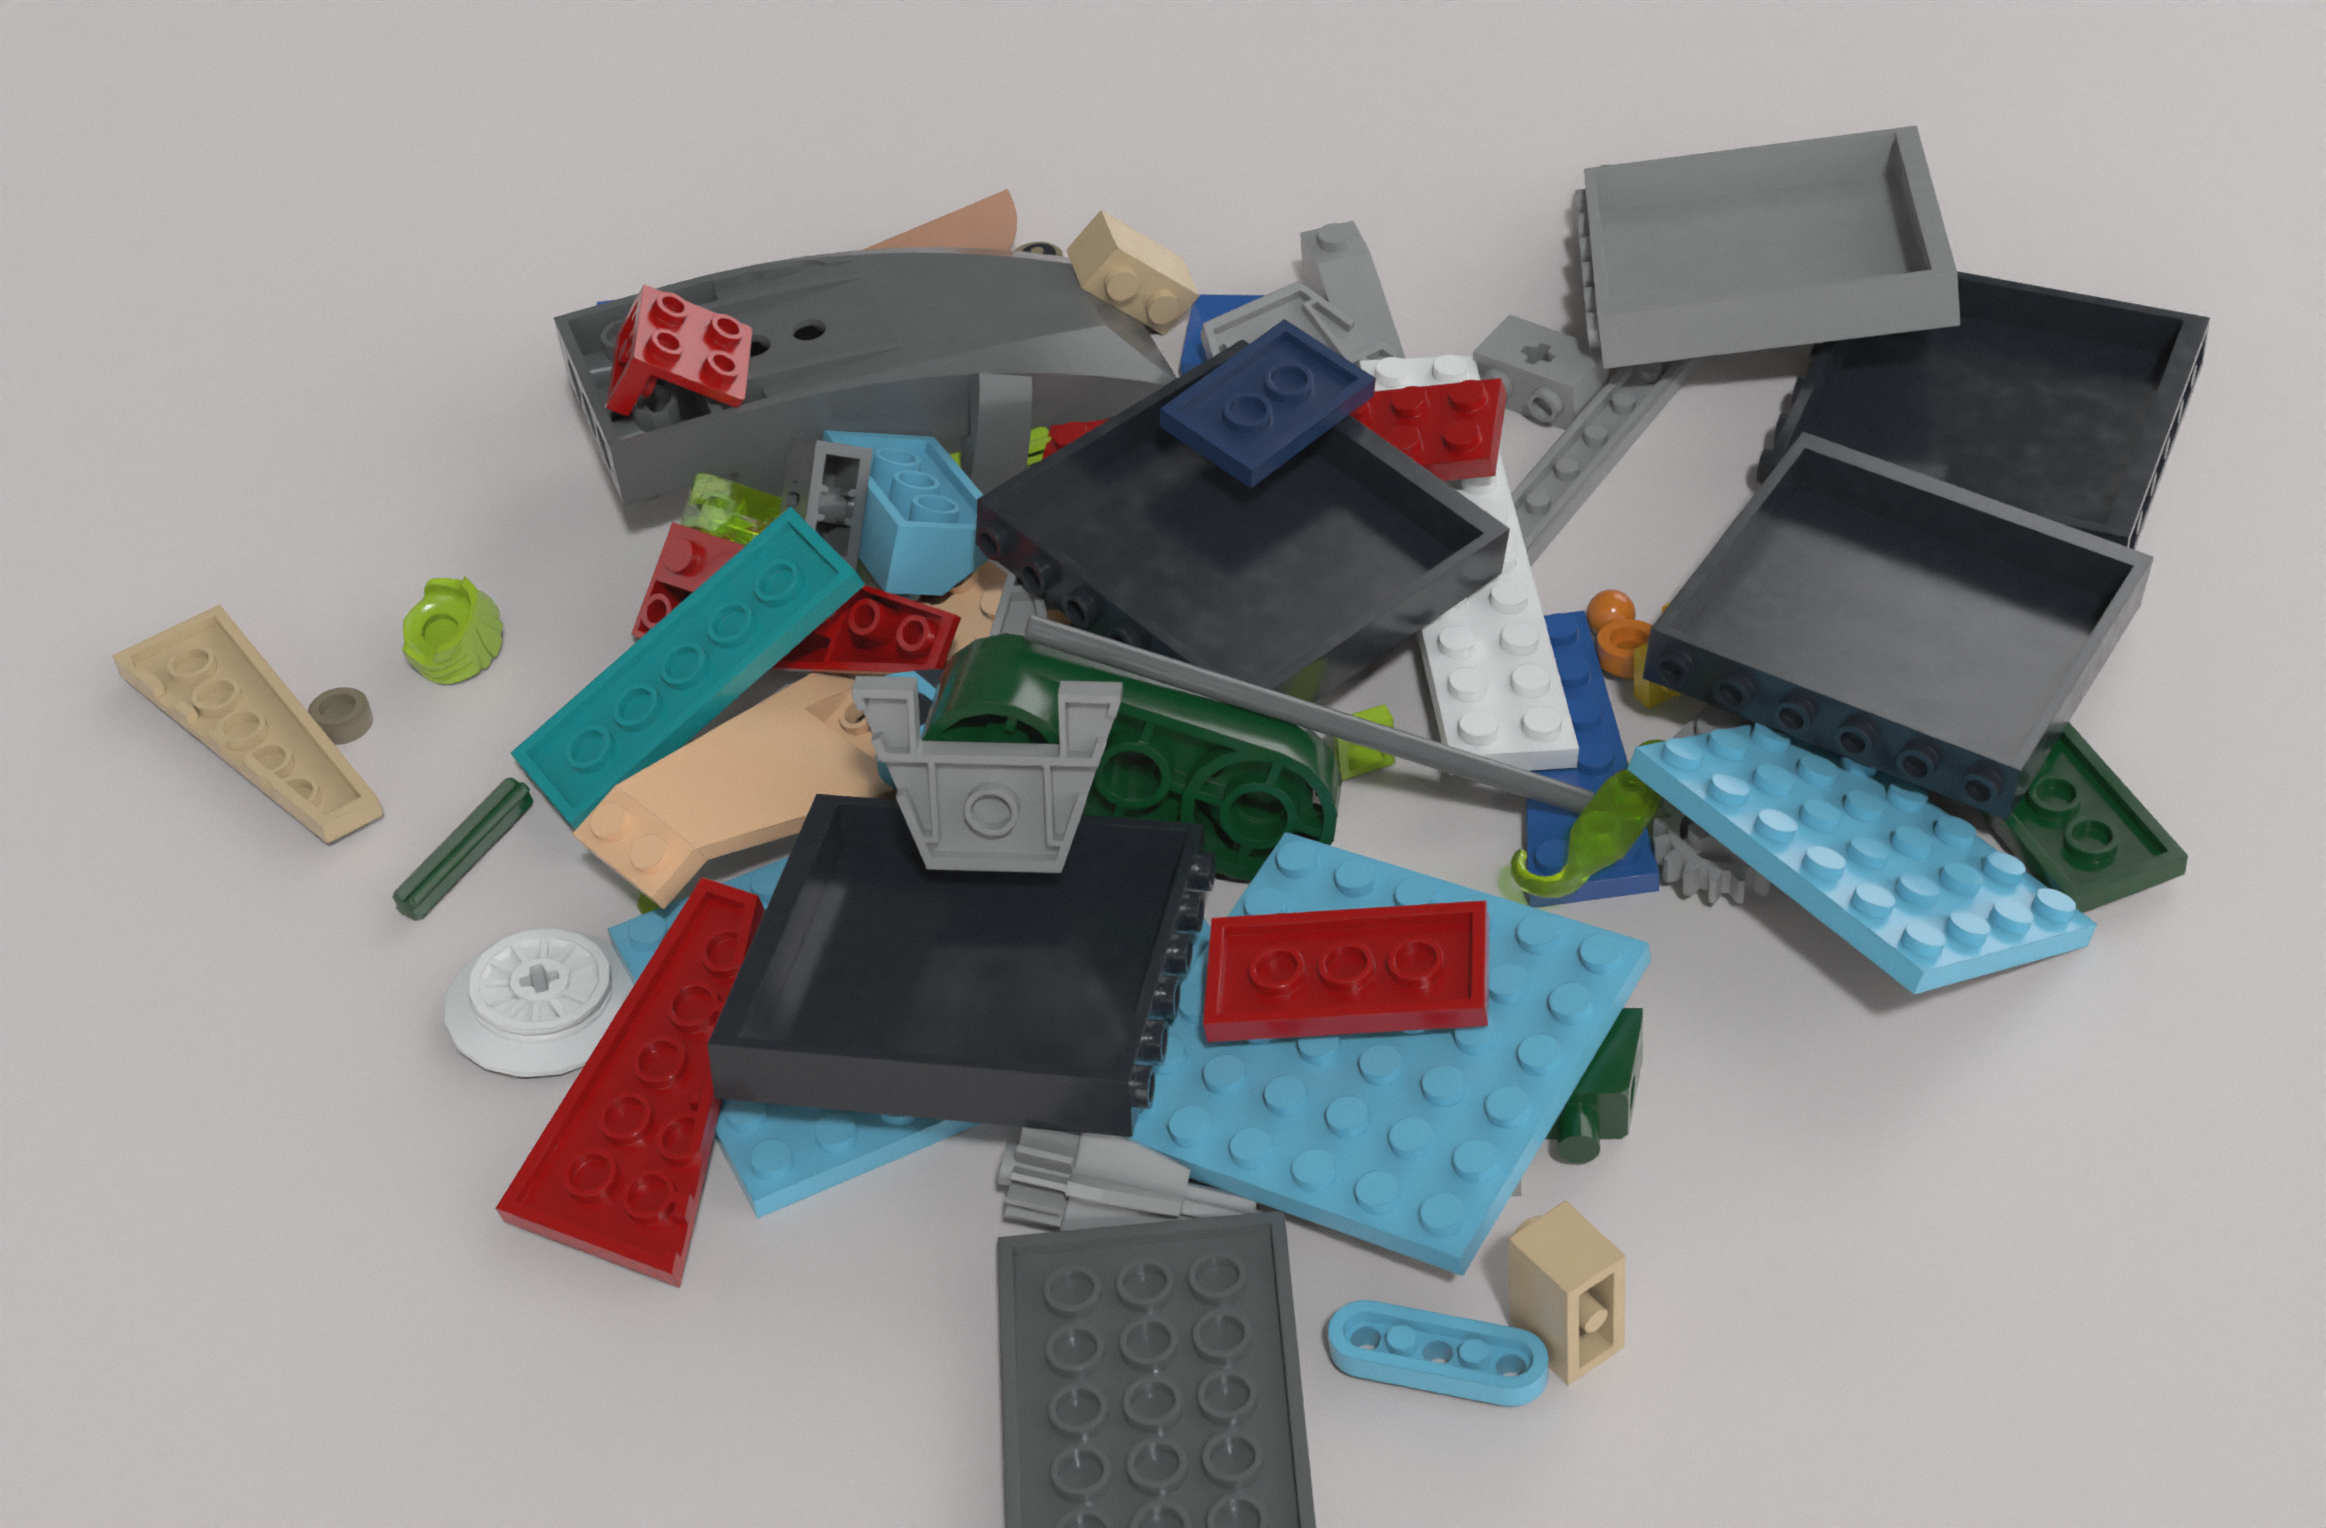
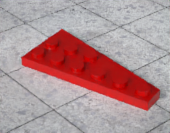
[496,877,765,1288]

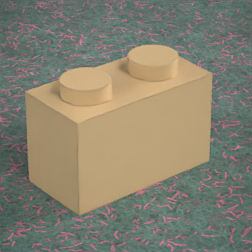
[1066,210,1200,335]
[1508,1200,1625,1385]

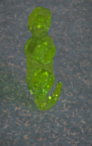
[1510,739,1664,898]

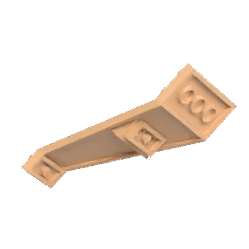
[572,560,1071,910]

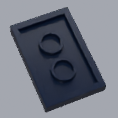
[1159,319,1376,488]

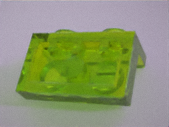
[680,472,782,546]

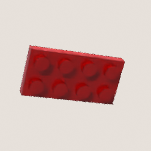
[1203,900,1490,1042]

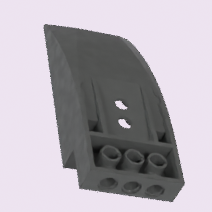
[554,247,1177,526]

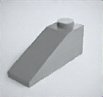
[1300,221,1405,359]

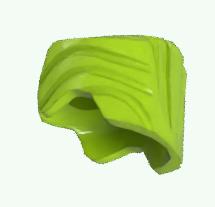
[402,576,503,685]

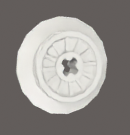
[444,928,633,1077]

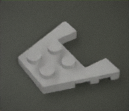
[1201,281,1399,367]
[852,676,1123,873]

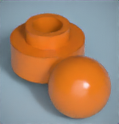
[1586,589,1652,679]

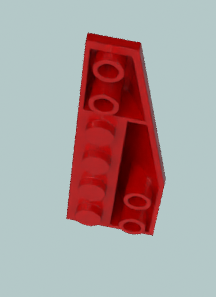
[631,522,962,675]

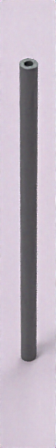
[1023,614,1594,816]

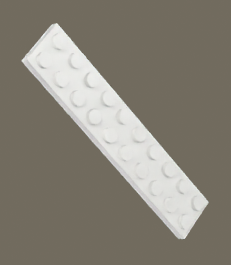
[1359,354,1579,775]

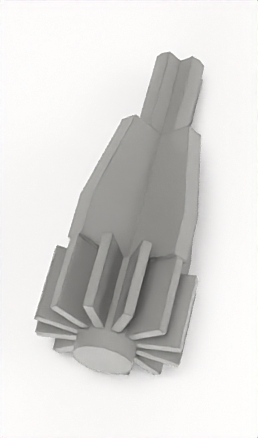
[998,1127,1257,1231]

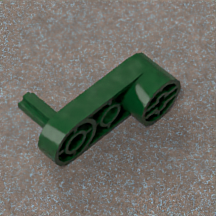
[921,633,1342,881]

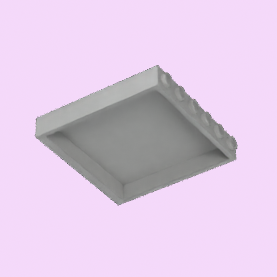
[1575,125,1960,369]

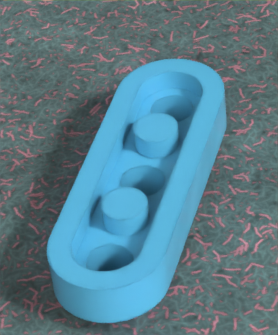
[1328,1300,1549,1406]

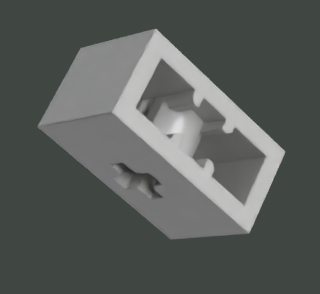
[1473,314,1609,430]

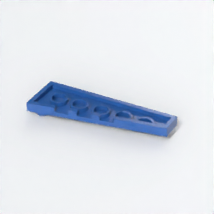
[1526,610,1660,908]

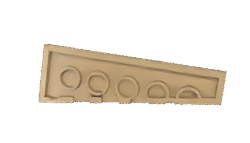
[112,604,383,844]

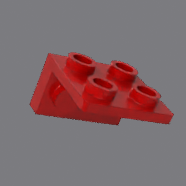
[606,284,752,416]

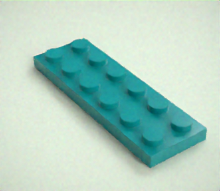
[510,506,866,829]

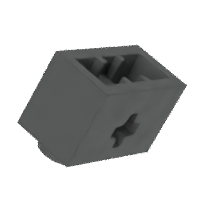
[780,438,873,570]

